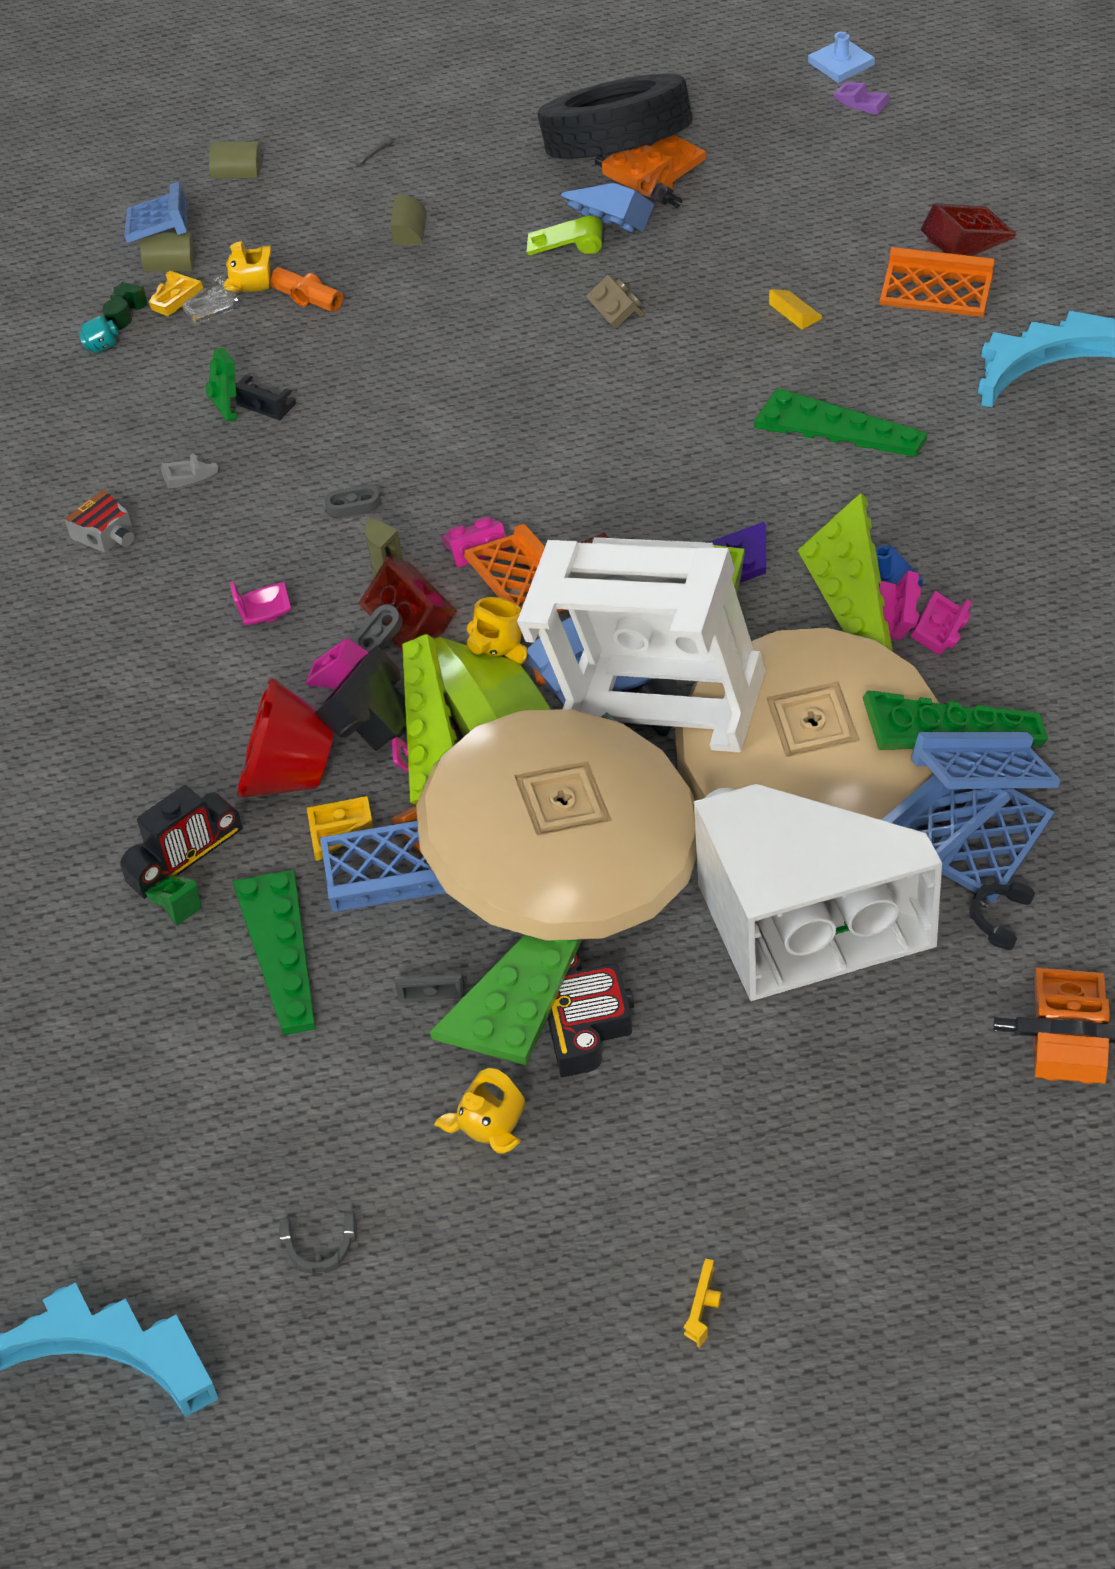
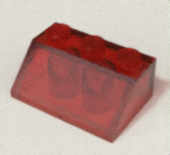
[358,557,457,651]

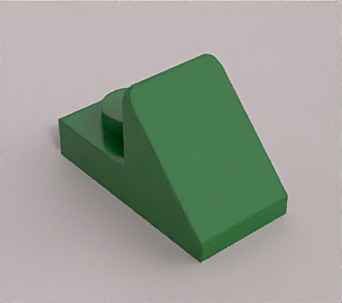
[146,875,201,925]

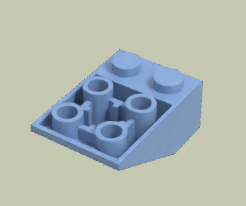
[561,183,655,233]

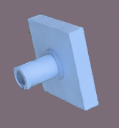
[808,32,875,83]

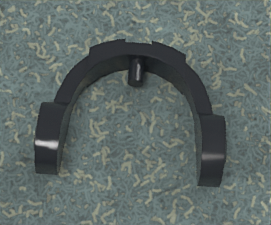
[969,882,1035,950]

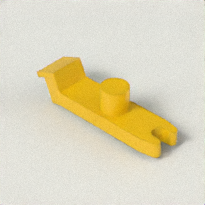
[683,1258,722,1348]

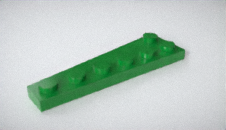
[754,388,927,457]
[862,691,1048,750]
[232,870,316,1035]

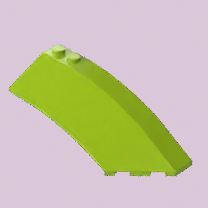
[434,637,551,737]

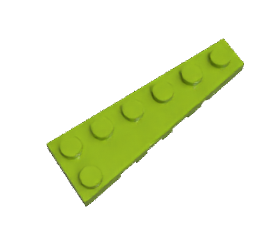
[402,634,457,805]

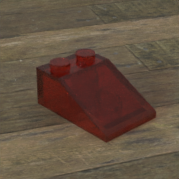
[920,203,1017,256]

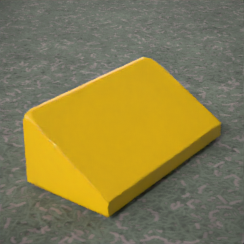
[769,289,822,330]

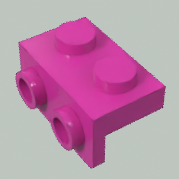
[441,517,509,567]
[879,571,921,640]
[909,591,972,655]

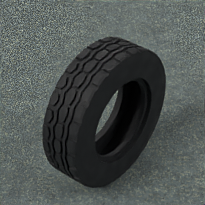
[537,73,693,159]

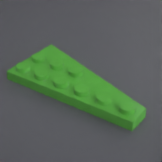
[430,935,582,1066]

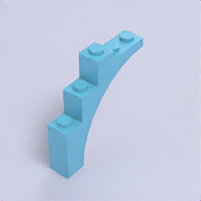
[978,311,1115,407]
[0,1283,219,1417]

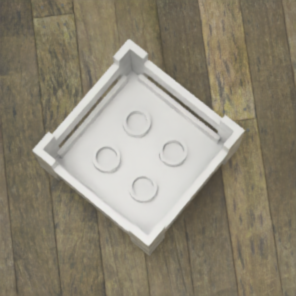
[517,537,766,752]

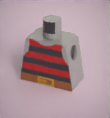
[65,490,134,552]

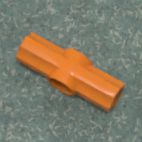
[269,267,344,312]

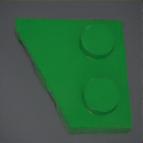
[205,348,237,422]

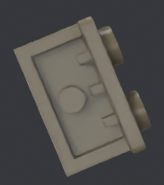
[586,275,645,329]

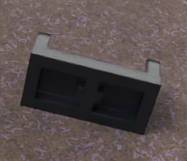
[235,375,296,421]

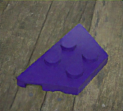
[707,522,766,583]

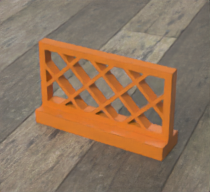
[880,247,995,317]
[464,524,570,614]

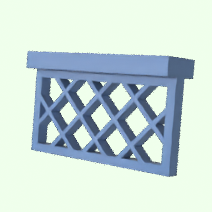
[124,182,188,243]
[911,732,1061,789]
[882,774,1010,860]
[939,788,1055,903]
[320,821,446,912]

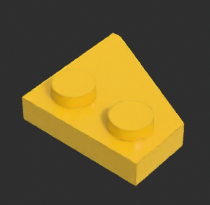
[149,271,204,316]
[307,796,373,861]

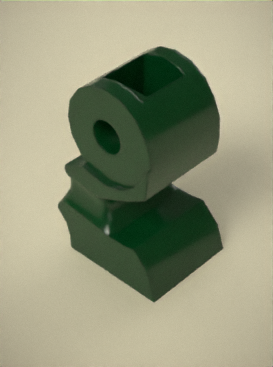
[102,282,148,330]

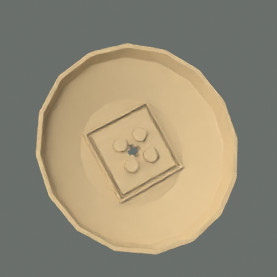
[675,628,940,820]
[416,709,697,941]

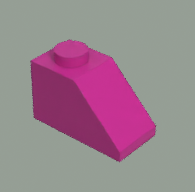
[306,638,368,688]

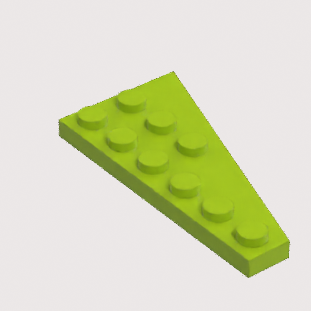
[797,493,893,652]

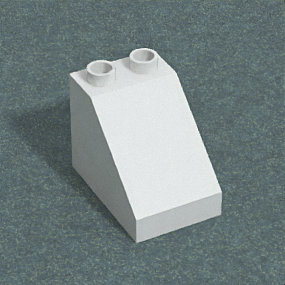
[694,784,942,1002]

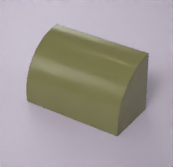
[209,141,262,178]
[390,195,427,245]
[140,232,196,272]
[365,518,404,587]

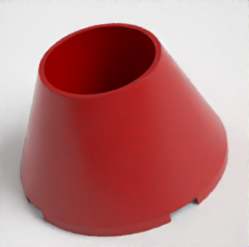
[237,677,334,798]

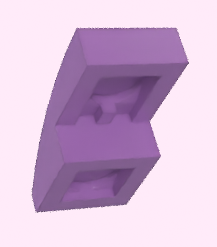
[833,82,890,114]

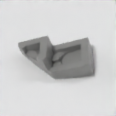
[161,454,218,489]

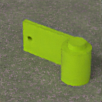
[526,215,603,255]

